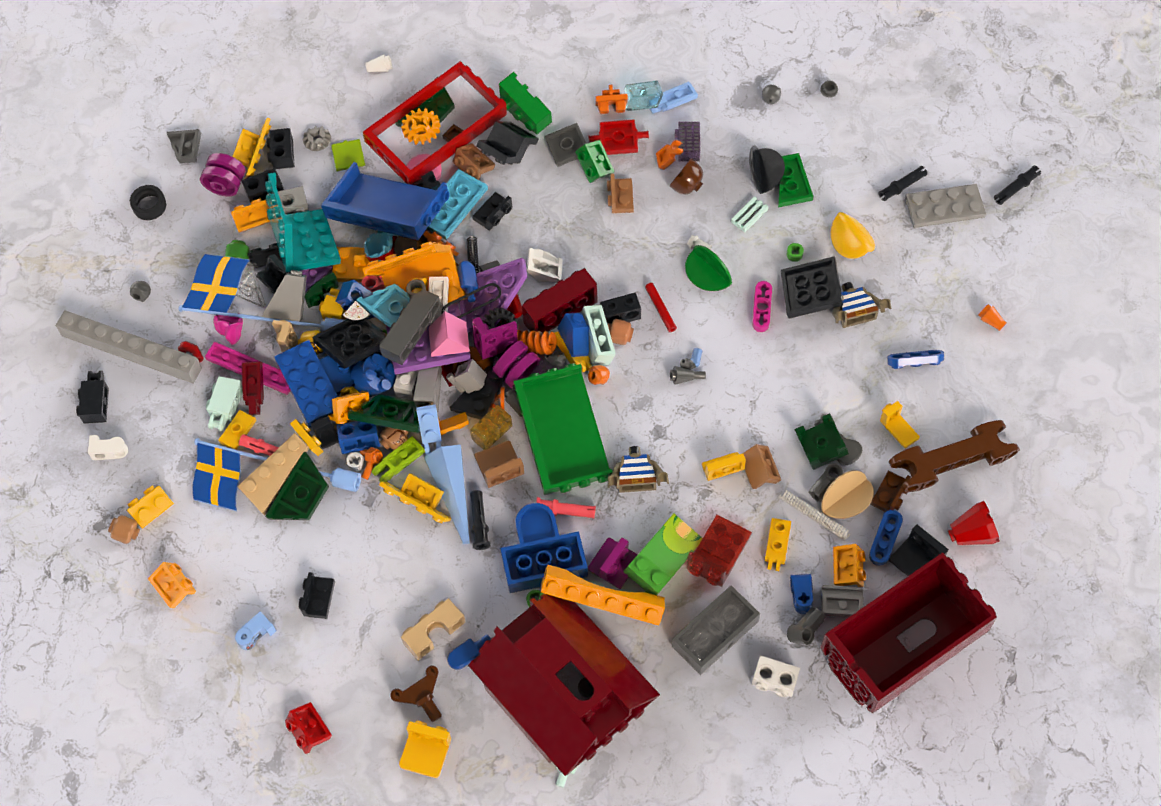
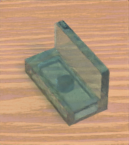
[624,80,664,111]

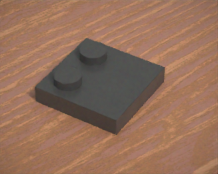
[545,123,586,167]

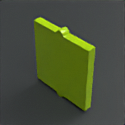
[331,139,365,171]

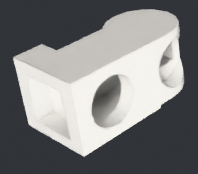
[88,435,128,460]

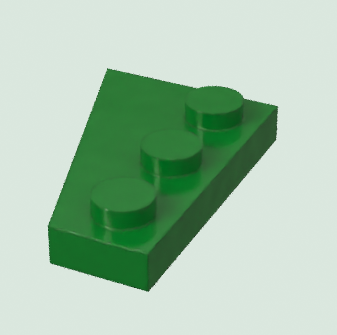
[778,153,814,208]

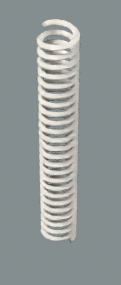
[779,490,850,540]

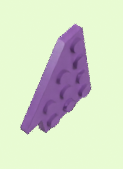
[459,258,527,332]

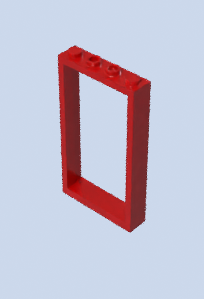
[363,61,507,185]

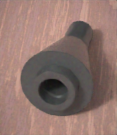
[670,366,706,385]

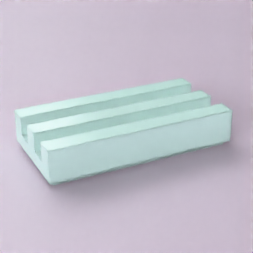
[731,196,768,232]

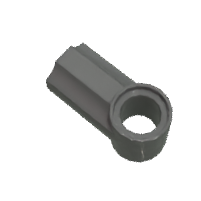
[808,463,843,503]
[787,607,826,645]

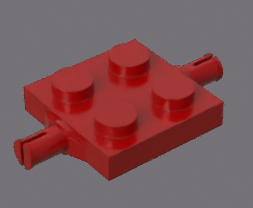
[588,119,649,155]

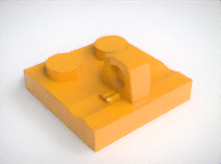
[332,247,369,283]

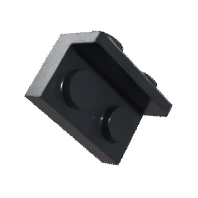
[472,192,512,231]
[298,572,335,619]

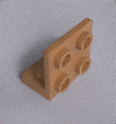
[474,441,524,488]

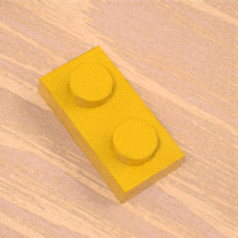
[290,419,324,456]

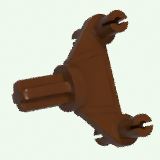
[390,666,442,722]

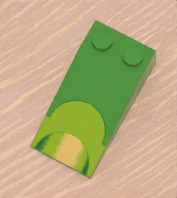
[623,513,704,595]

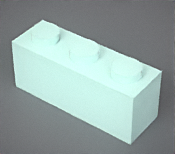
[581,305,616,366]

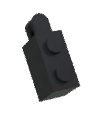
[76,370,109,424]

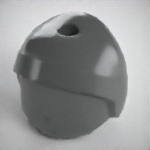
[762,85,781,105]
[130,281,151,302]

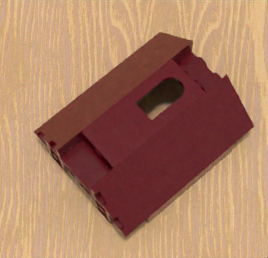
[468,594,660,777]

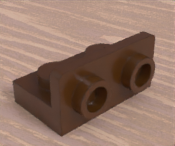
[870,470,911,512]

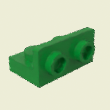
[575,140,615,183]

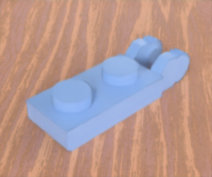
[416,404,442,455]

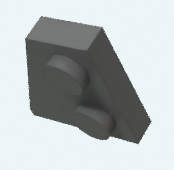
[167,129,201,164]

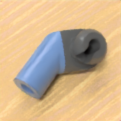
[680,348,703,370]

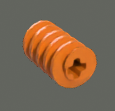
[517,330,557,355]

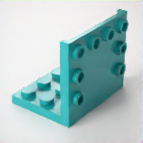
[265,173,341,273]

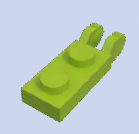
[372,436,425,482]

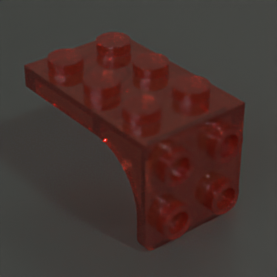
[687,514,752,587]

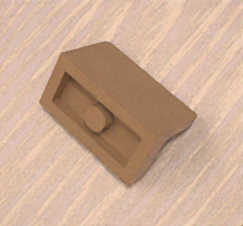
[743,444,781,489]

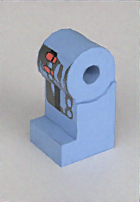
[235,611,277,650]

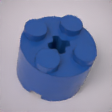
[351,354,396,397]

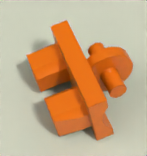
[596,85,628,114]

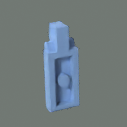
[649,82,698,114]

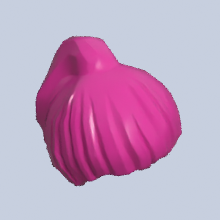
[213,312,243,345]

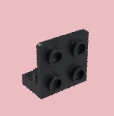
[889,524,949,576]

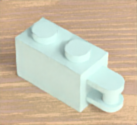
[206,376,243,431]

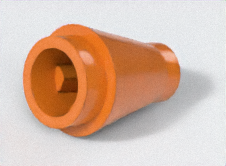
[978,304,1007,331]

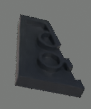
[450,365,506,421]

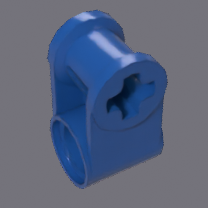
[790,574,813,615]

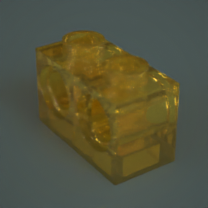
[470,404,512,450]

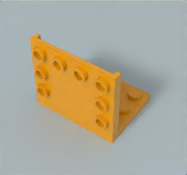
[363,242,467,303]

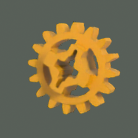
[401,108,441,145]

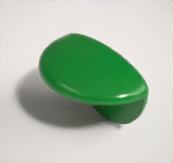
[685,245,732,291]

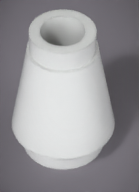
[366,55,392,72]

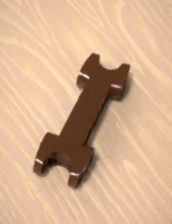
[888,420,1020,493]

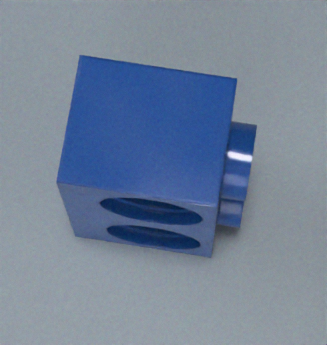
[336,280,375,319]
[336,421,380,454]

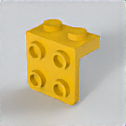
[399,720,451,778]

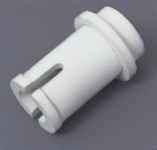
[687,235,712,250]

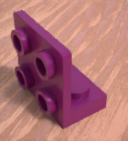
[472,317,517,360]

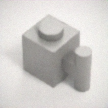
[446,359,487,393]

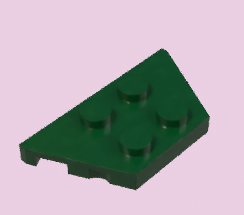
[395,77,455,127]
[348,394,420,433]
[265,452,329,520]

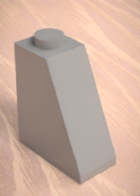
[263,270,307,322]
[413,366,442,412]

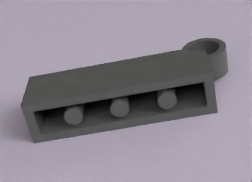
[380,279,441,365]

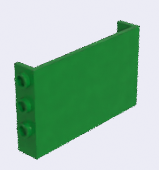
[514,363,613,495]

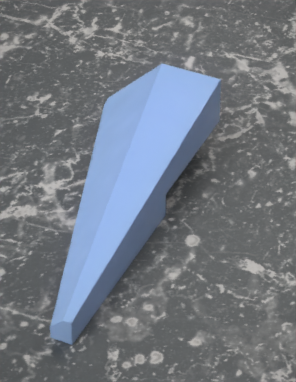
[425,444,470,544]

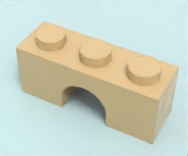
[401,598,466,661]

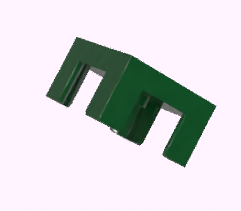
[794,413,849,470]

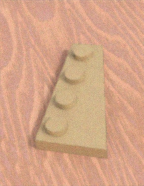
[238,433,309,515]

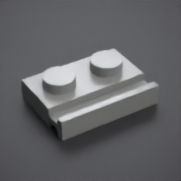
[821,585,863,617]

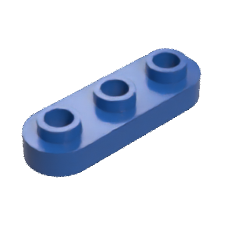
[887,350,944,369]
[869,510,903,566]

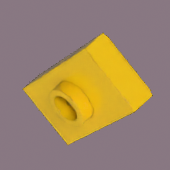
[218,410,257,450]

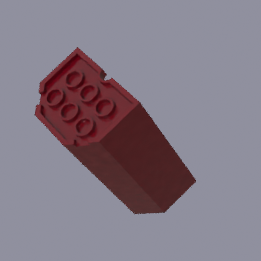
[820,552,997,714]

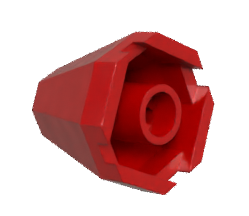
[948,501,1000,545]

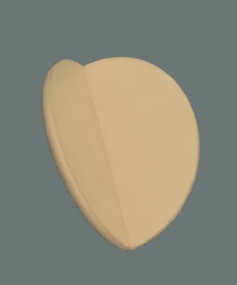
[821,470,874,519]

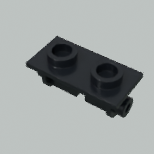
[247,243,282,268]

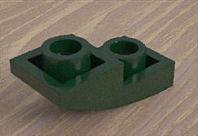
[304,273,339,308]

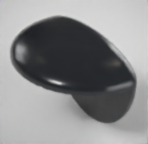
[749,145,785,194]

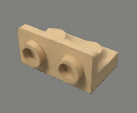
[272,320,298,352]

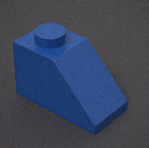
[557,312,589,357]

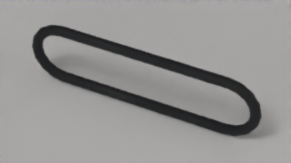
[441,283,502,318]

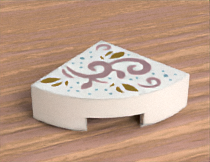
[343,301,370,320]

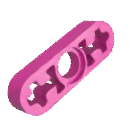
[752,281,772,332]

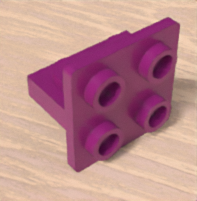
[588,537,638,589]

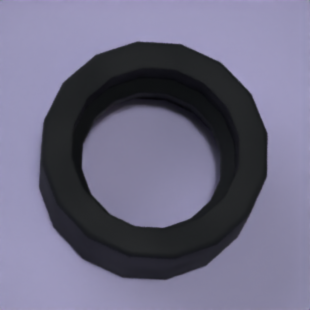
[129,185,167,220]

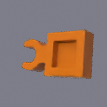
[656,140,683,170]

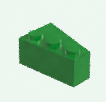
[499,72,552,135]

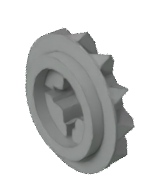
[303,126,331,151]

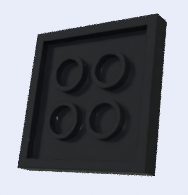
[781,256,843,319]
[312,318,387,369]

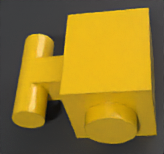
[319,288,347,320]

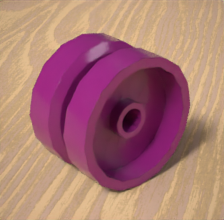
[200,153,246,197]
[493,340,541,389]

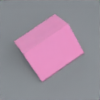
[429,311,470,357]

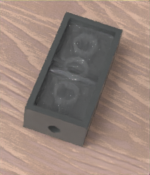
[672,586,760,675]

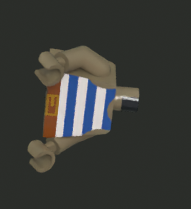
[832,282,892,328]
[607,446,669,493]

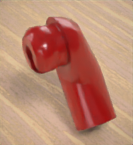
[178,341,204,362]

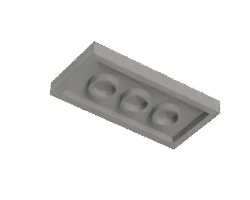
[905,184,986,228]

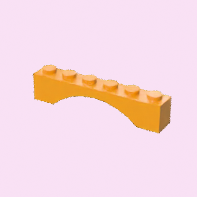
[541,564,665,626]

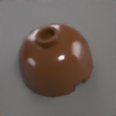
[670,158,703,195]

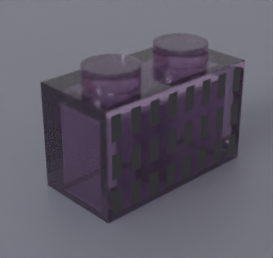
[675,122,700,161]

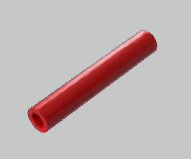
[645,283,677,332]

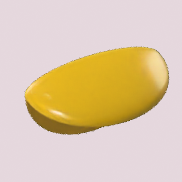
[831,212,875,259]

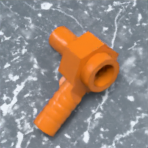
[359,447,383,480]

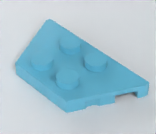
[357,284,410,327]

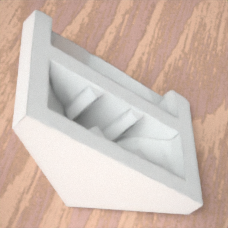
[527,248,562,282]

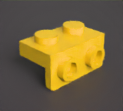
[126,485,174,529]

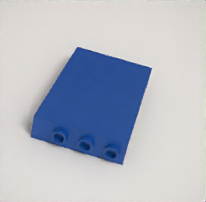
[321,162,450,240]

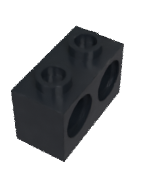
[266,128,295,169]
[241,168,284,204]
[600,292,641,325]

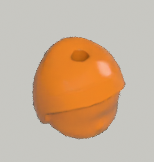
[588,365,610,385]

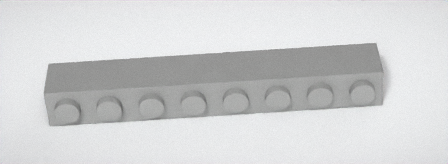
[55,310,202,384]

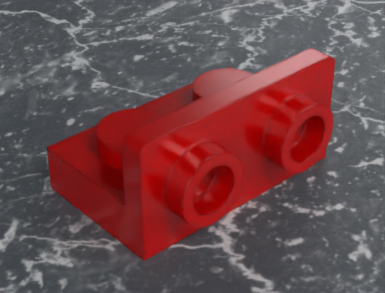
[285,702,332,754]

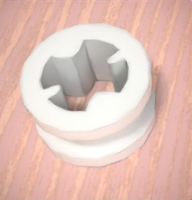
[346,452,365,472]

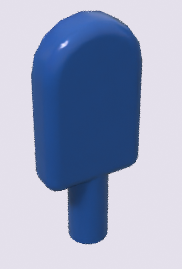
[458,261,478,303]
[447,634,491,670]

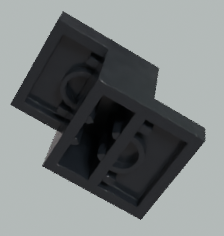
[476,121,539,165]

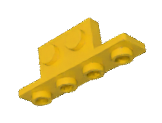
[232,117,271,180]
[379,473,451,523]

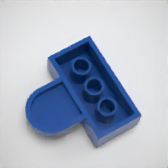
[274,340,360,428]
[500,503,588,593]

